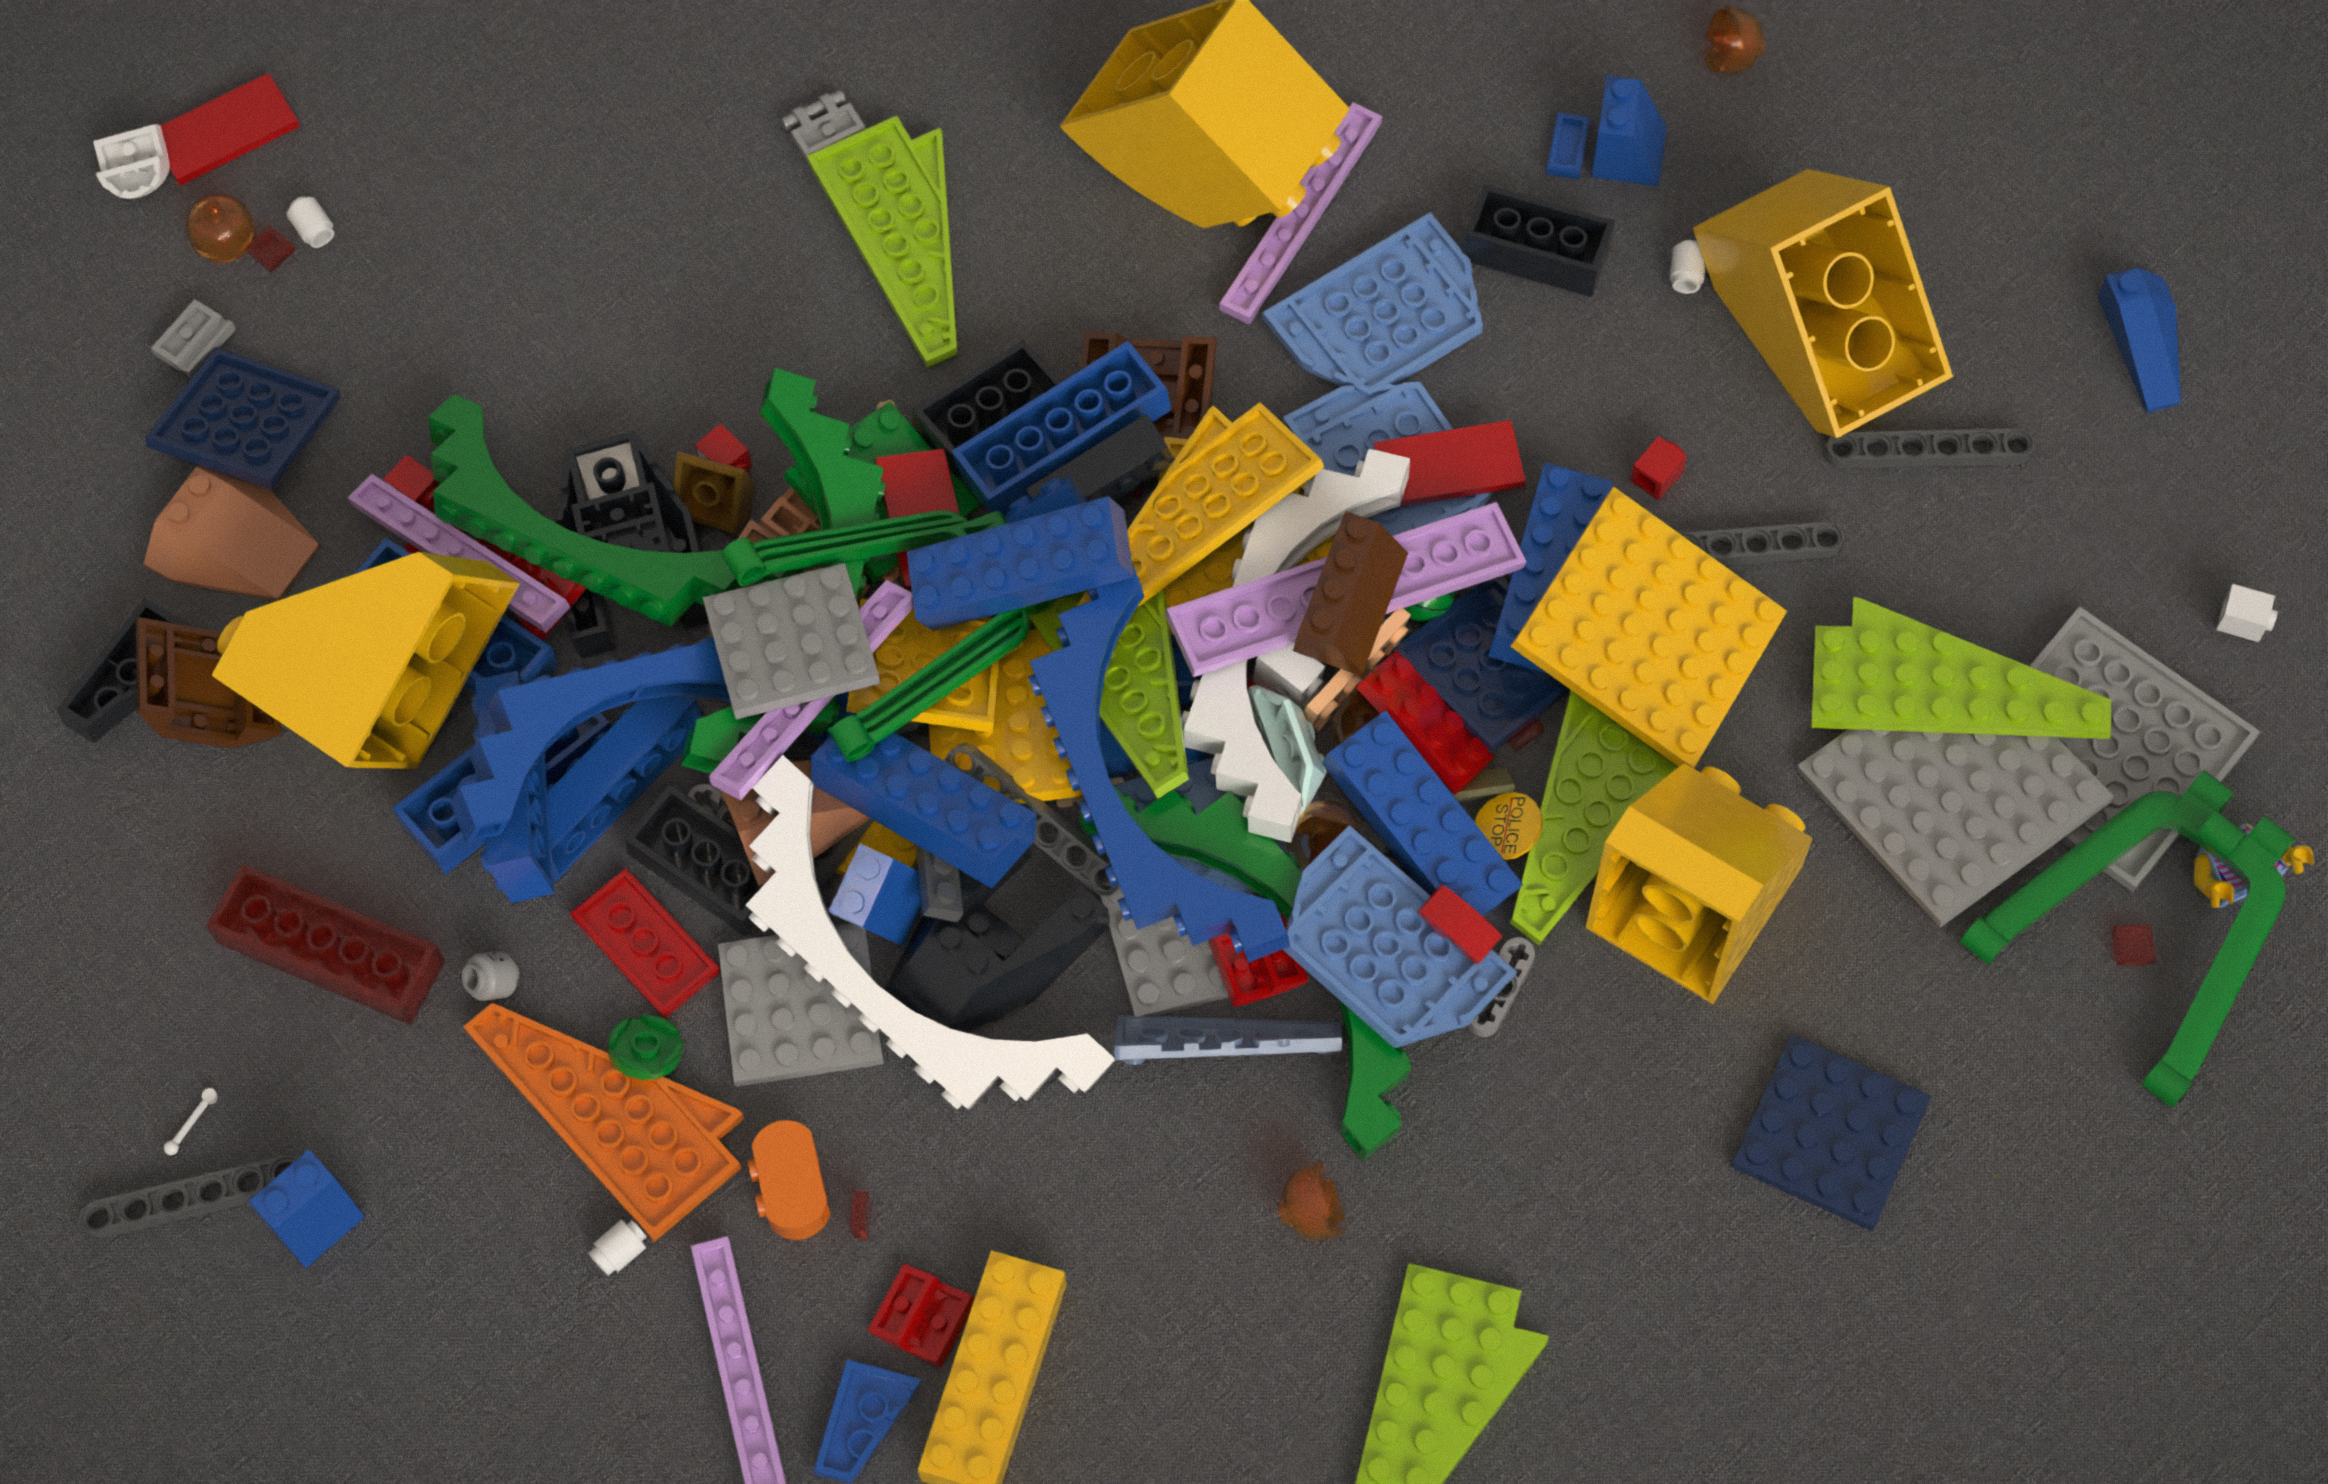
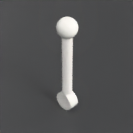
[164,1088,218,1155]

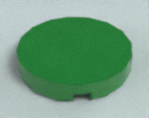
[608,1015,683,1080]

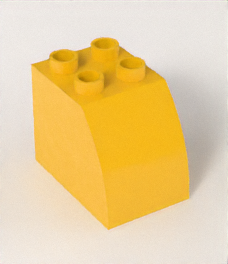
[1059,0,1350,228]

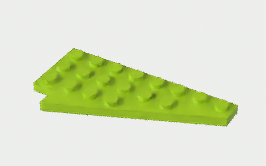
[806,115,958,368]
[1028,588,1189,799]

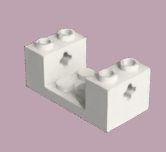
[1252,613,1388,711]

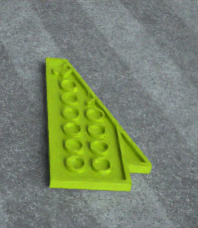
[1812,597,2111,739]
[1510,690,1678,946]
[1356,1263,1549,1484]

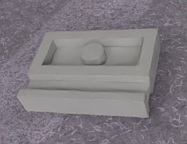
[151,299,236,379]

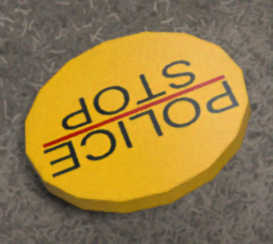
[1474,792,1543,860]

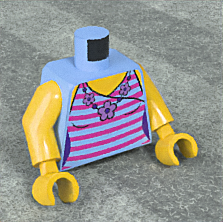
[2194,823,2314,909]

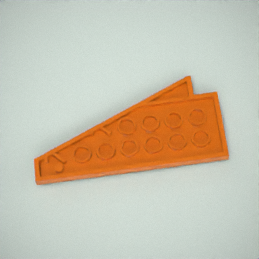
[463,1003,745,1242]

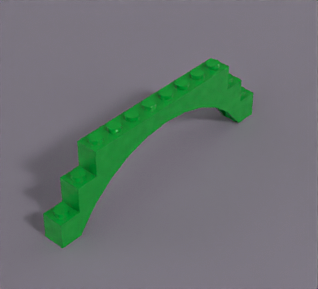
[681,368,886,774]
[428,394,804,627]
[1079,786,1412,1161]

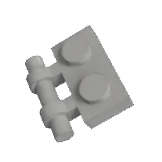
[781,90,866,163]

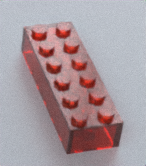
[206,864,446,1025]

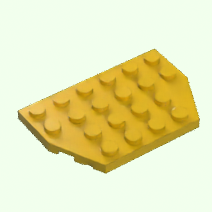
[929,629,1082,804]

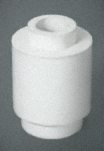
[287,197,334,248]
[1670,240,1706,294]
[588,1220,647,1276]

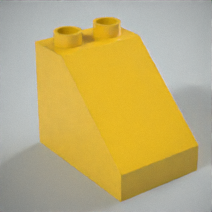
[1693,169,1953,438]
[211,552,520,769]
[1585,763,1813,1004]

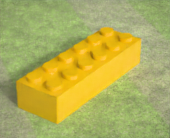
[917,1250,1067,1484]

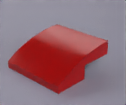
[1208,914,1309,1007]
[867,1264,975,1368]

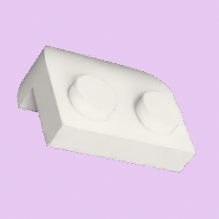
[93,124,170,199]

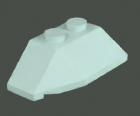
[1248,685,1327,830]

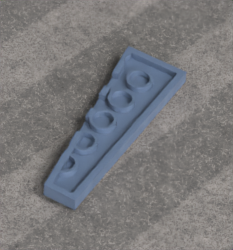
[1114,1015,1342,1065]

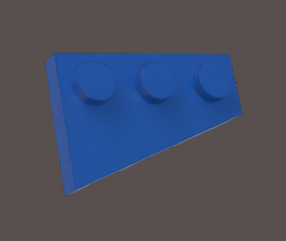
[814,1359,922,1484]

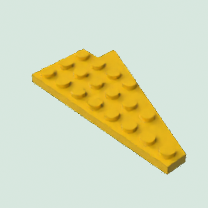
[1076,402,1324,609]

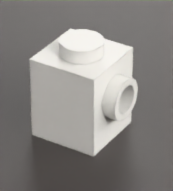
[2216,584,2278,642]

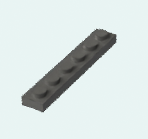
[907,735,964,922]

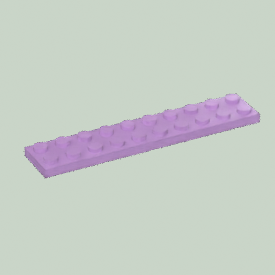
[1165,502,1526,677]

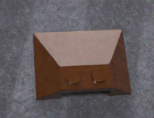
[1080,331,1218,440]
[136,617,281,748]

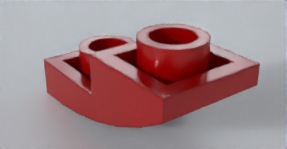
[1417,885,1503,964]

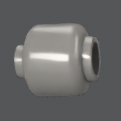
[462,951,520,1001]

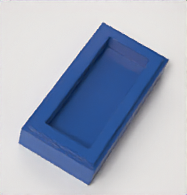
[1546,112,1591,180]

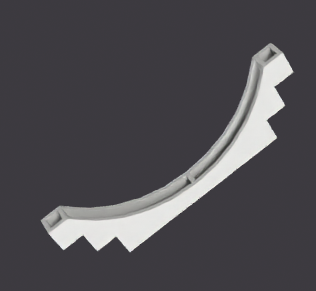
[1181,449,1410,843]
[746,755,1116,1110]

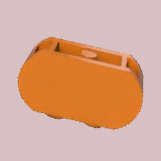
[748,1120,830,1240]

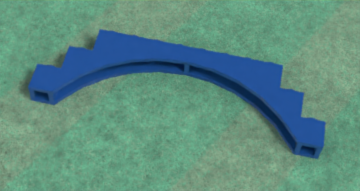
[1028,564,1290,963]
[450,637,852,843]

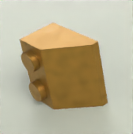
[673,451,755,534]

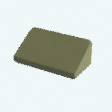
[1440,767,1515,802]

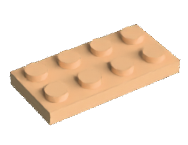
[1303,608,1411,732]

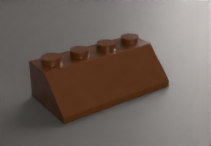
[1293,511,1408,676]

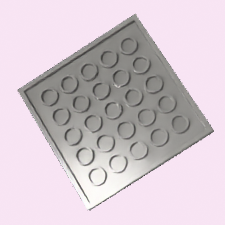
[2030,606,2261,892]
[1797,729,2114,927]

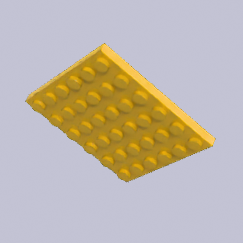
[1510,487,1787,768]

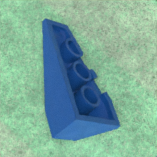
[2098,268,2181,413]

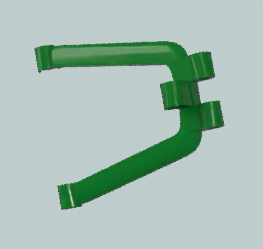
[721,510,1056,762]
[1959,770,2296,1109]

